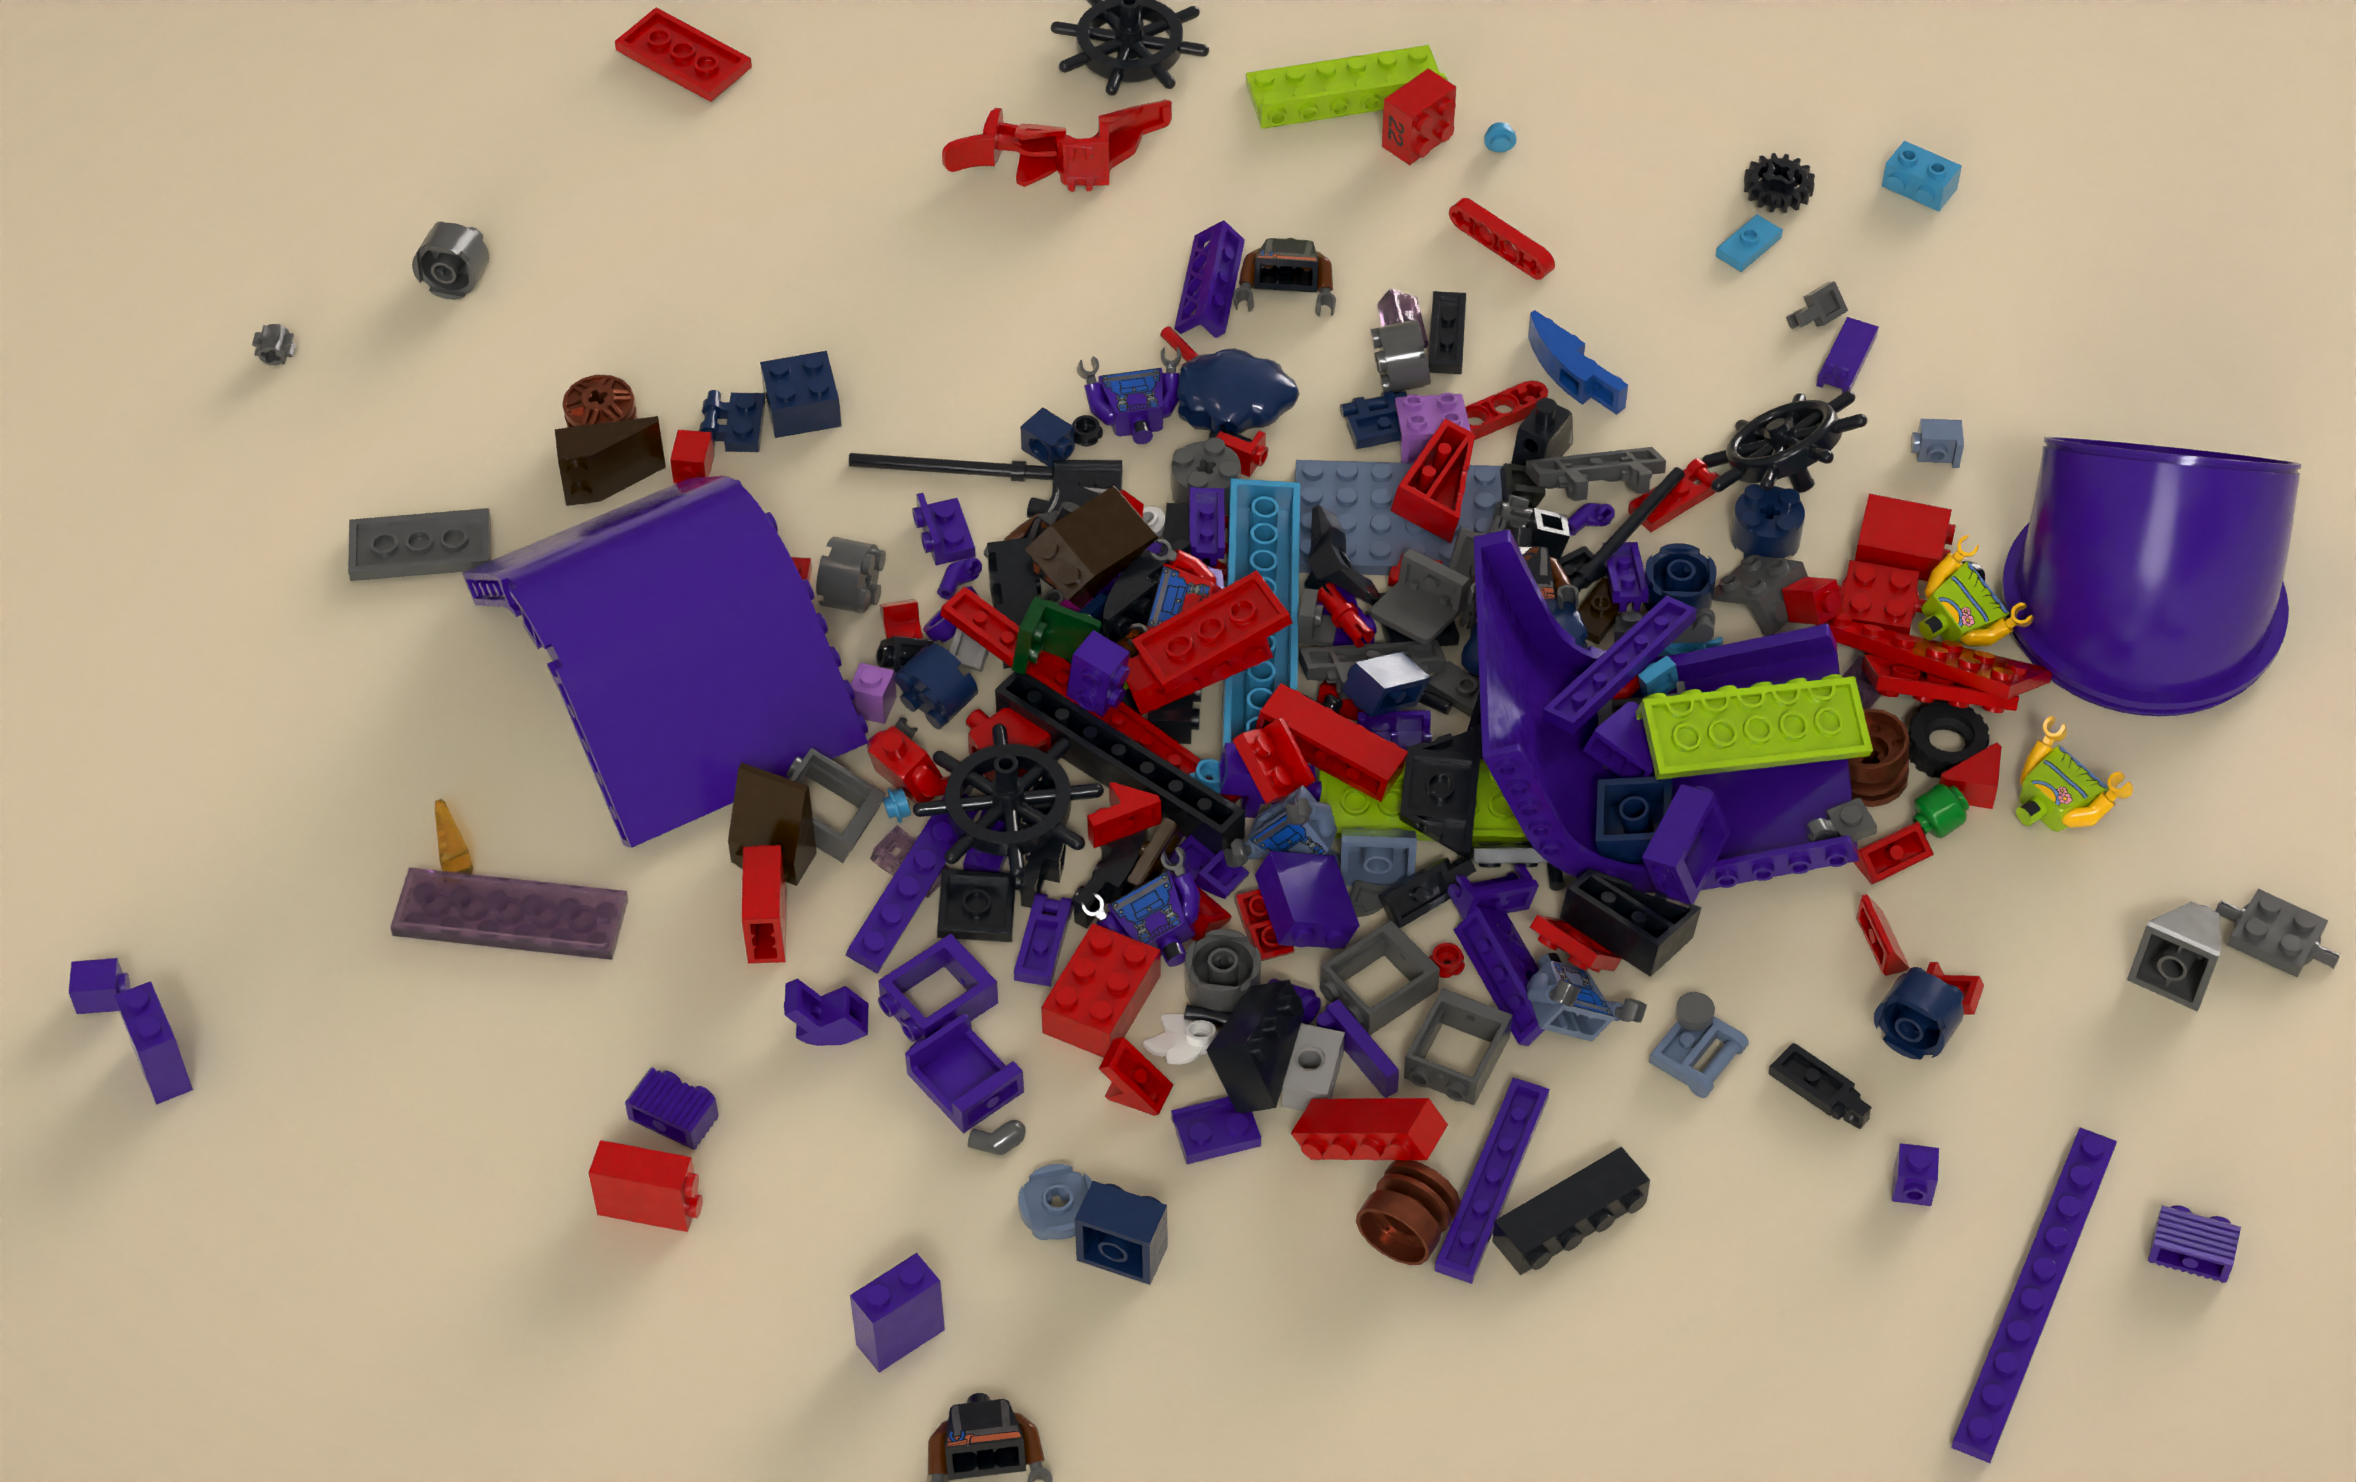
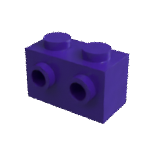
[1066,630,1130,717]

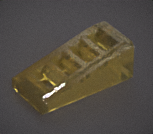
[434,799,473,882]

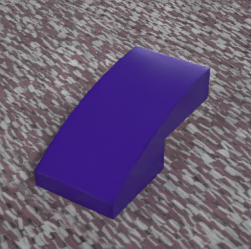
[1169,835,1249,899]

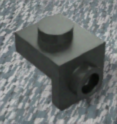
[1500,463,1546,508]

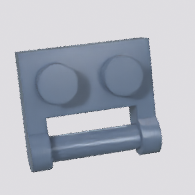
[1649,1017,1749,1098]

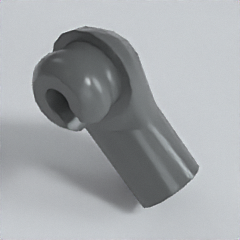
[968,1120,1026,1155]

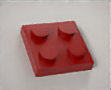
[1529,915,1622,973]

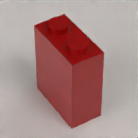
[1855,493,1956,582]
[742,845,787,964]
[588,1140,703,1232]

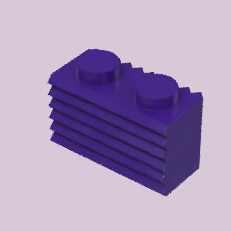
[625,1067,719,1150]
[2148,1205,2241,1283]

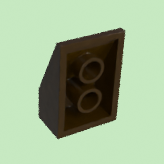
[555,416,666,506]
[1025,486,1159,609]
[728,763,817,886]

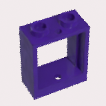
[1642,784,1731,905]
[878,934,998,1042]

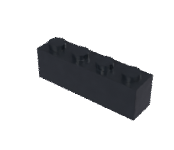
[1492,1146,1650,1275]

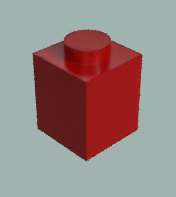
[670,430,715,483]
[1782,577,1844,625]

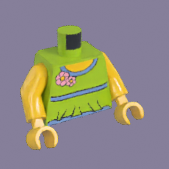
[1918,535,2033,647]
[2016,716,2133,832]

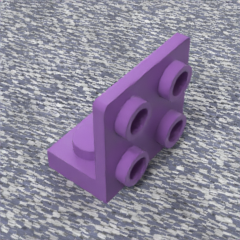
[1395,393,1470,463]

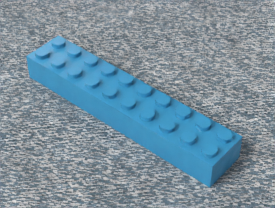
[1221,478,1300,754]

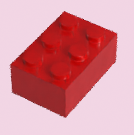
[1041,923,1161,1058]

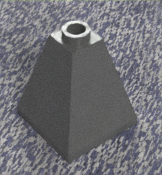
[2127,901,2221,1012]

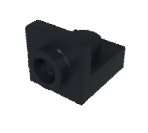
[876,636,934,674]

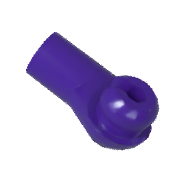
[1567,503,1615,536]
[937,557,982,600]

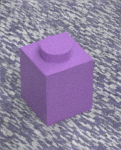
[851,663,897,724]

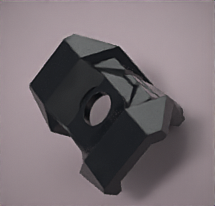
[1304,505,1381,606]

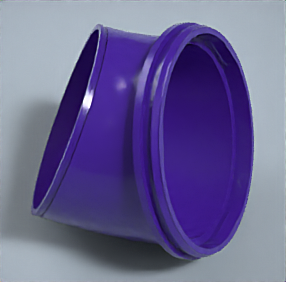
[2002,437,2301,716]

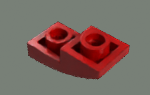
[1234,889,1295,961]

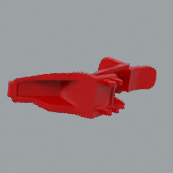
[942,99,1172,192]

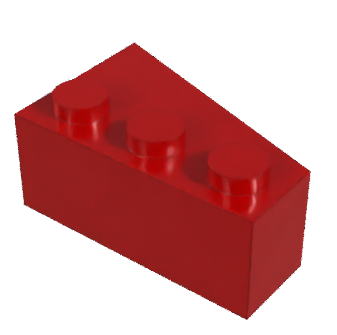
[1390,418,1475,543]

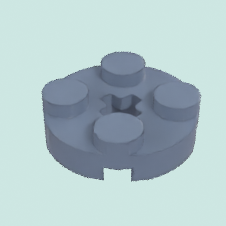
[1018,1164,1092,1240]

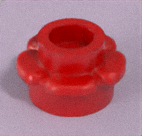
[1429,943,1465,978]

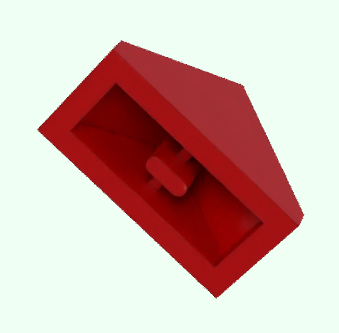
[1939,742,2002,809]

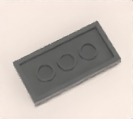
[348,508,491,581]

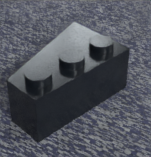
[987,538,1042,669]
[1206,980,1305,1113]

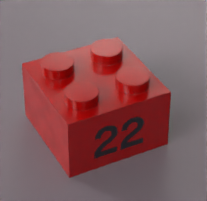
[1382,68,1456,165]

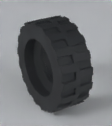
[1908,701,1990,779]

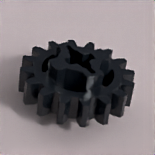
[1744,153,1815,213]

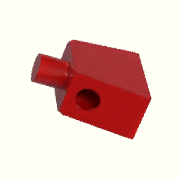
[966,708,1051,781]

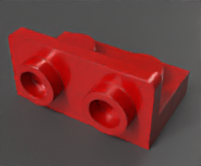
[1232,718,1315,804]

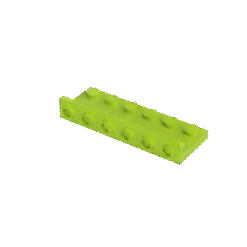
[1246,45,1447,129]
[1635,674,1873,780]
[1319,759,1529,842]

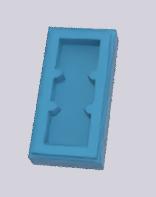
[1716,214,1783,272]

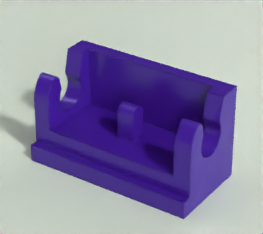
[1357,710,1432,751]
[1447,863,1539,920]

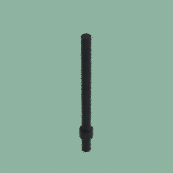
[849,453,1054,482]
[1570,467,1685,593]

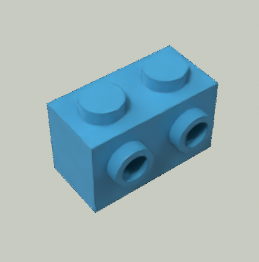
[1882,140,1962,211]

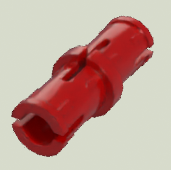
[1318,583,1374,648]

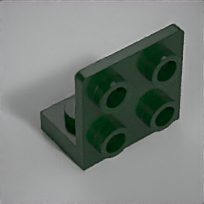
[1012,596,1102,675]

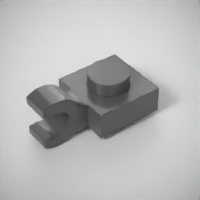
[1786,281,1849,329]
[1807,797,1877,843]

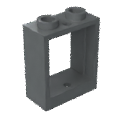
[786,748,886,863]
[1319,920,1440,1035]
[1404,988,1513,1105]

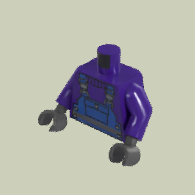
[1077,347,1181,444]
[1082,847,1201,967]

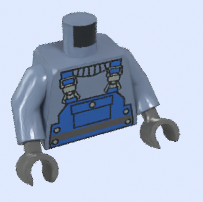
[1223,785,1340,868]
[1527,953,1647,1041]

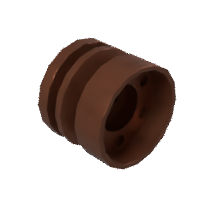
[562,375,637,428]
[1849,708,1909,807]
[1356,1160,1461,1265]

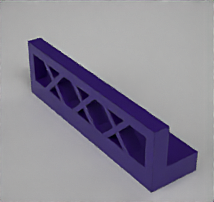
[1174,220,1245,338]
[1454,906,1544,1046]

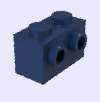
[1342,652,1431,717]

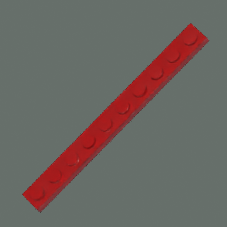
[940,586,1241,804]

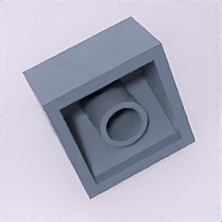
[1340,828,1417,888]

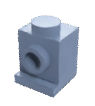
[1911,419,1964,468]

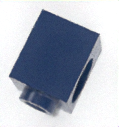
[1020,407,1075,467]

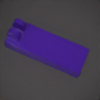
[1816,317,1879,393]
[1189,487,1225,567]
[1602,542,1649,612]
[1316,999,1399,1098]

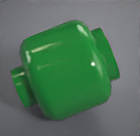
[1912,784,1969,838]

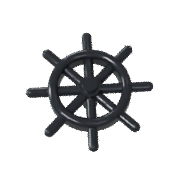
[1050,0,1209,96]
[1702,390,1868,493]
[913,724,1104,878]

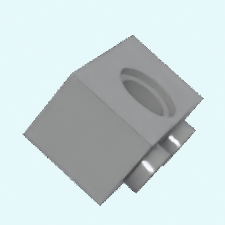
[1281,1023,1345,1111]

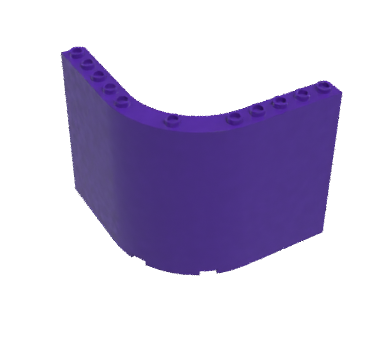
[462,476,868,848]
[1474,530,1859,893]

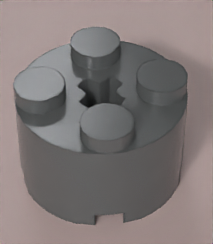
[412,222,489,300]
[1370,320,1431,393]
[1172,437,1241,516]
[816,537,886,614]
[1185,929,1261,1012]

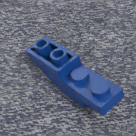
[1528,310,1628,415]

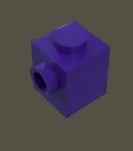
[68,958,130,1014]
[1892,1143,1939,1206]

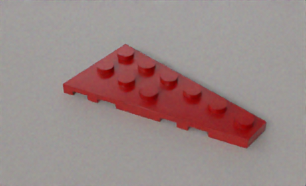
[1816,614,2052,699]

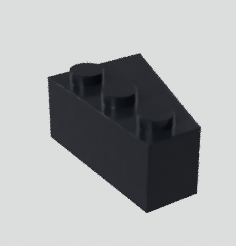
[1560,868,1702,977]

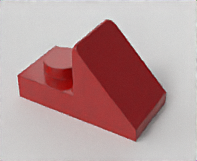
[879,599,923,639]
[1087,782,1161,848]
[1099,1037,1174,1116]

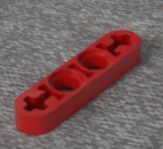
[1449,198,1555,280]
[1465,380,1548,440]

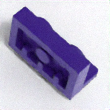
[912,493,976,566]

